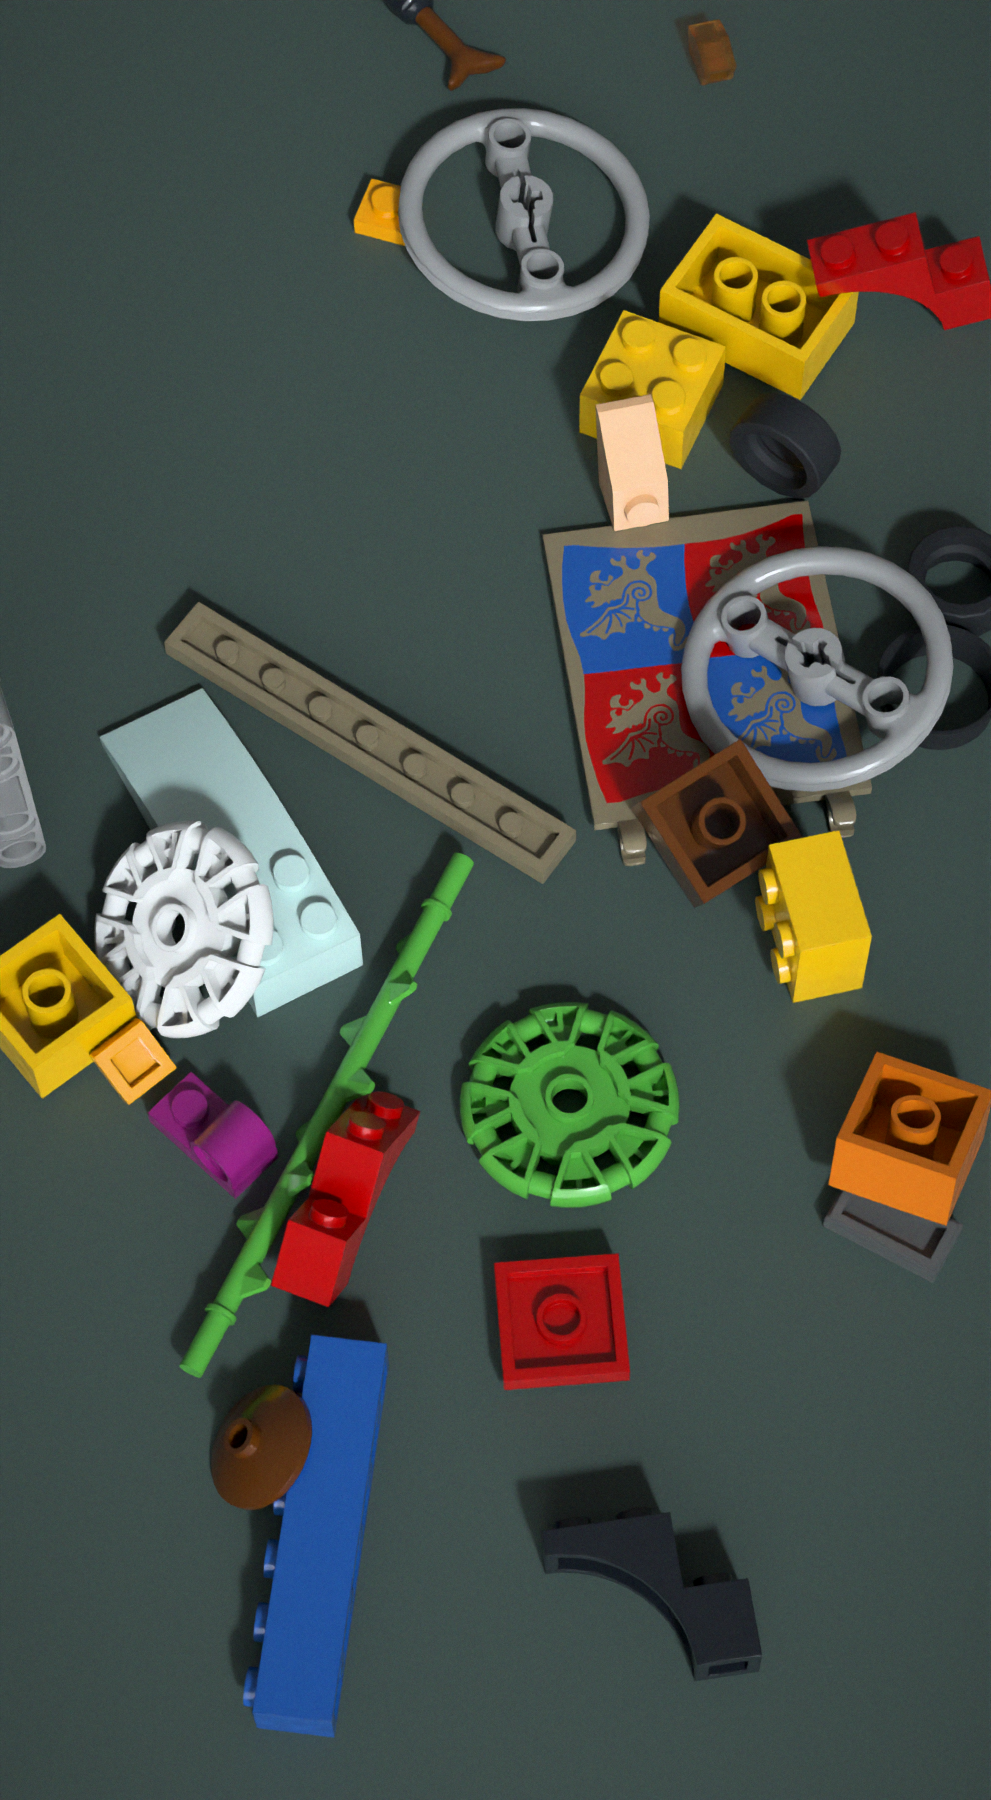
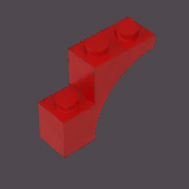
[807,212,991,330]
[271,1091,421,1307]

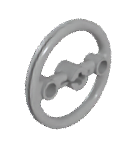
[398,108,650,321]
[681,546,954,792]

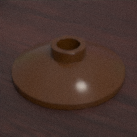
[211,1385,312,1510]

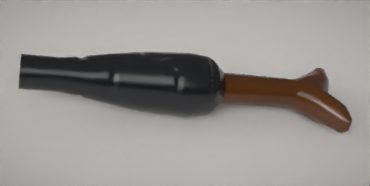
[384,0,506,91]

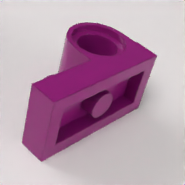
[148,1072,279,1199]

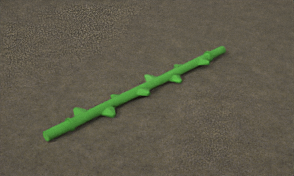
[179,853,474,1378]

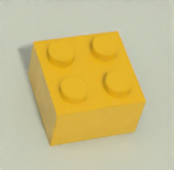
[579,310,726,469]
[755,830,872,1003]
[0,914,137,1099]

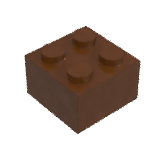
[631,739,803,908]

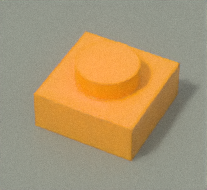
[354,179,423,246]
[89,1017,177,1105]

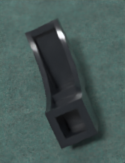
[541,1507,762,1682]

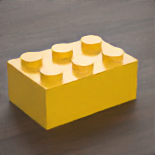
[659,213,859,400]

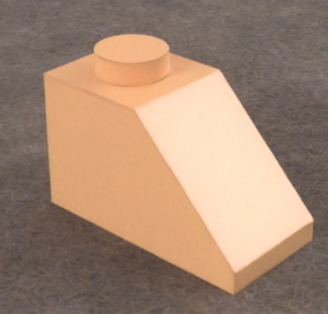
[596,394,669,531]

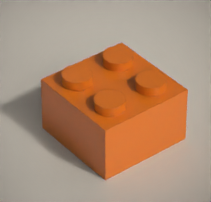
[828,1051,991,1226]

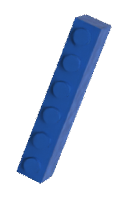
[243,1335,389,1738]

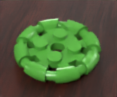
[459,1002,680,1208]

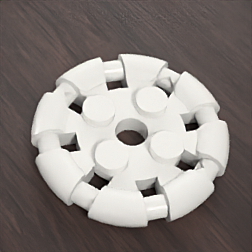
[94,820,273,1038]

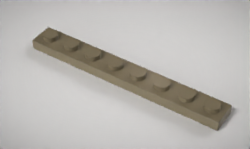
[164,602,576,884]

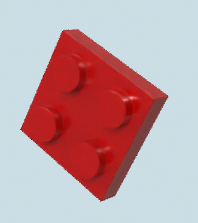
[494,1253,630,1390]

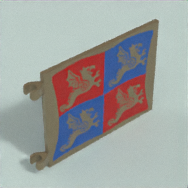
[543,501,872,866]

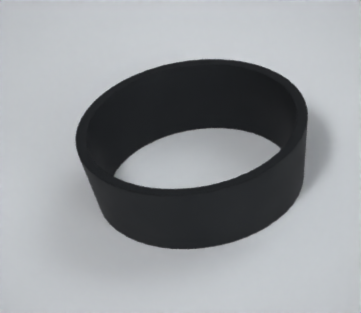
[877,625,991,750]

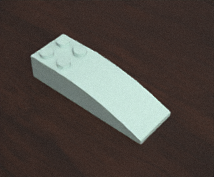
[99,688,363,1018]

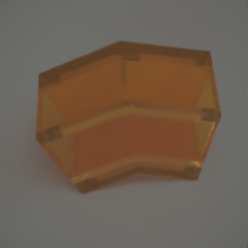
[688,19,737,85]

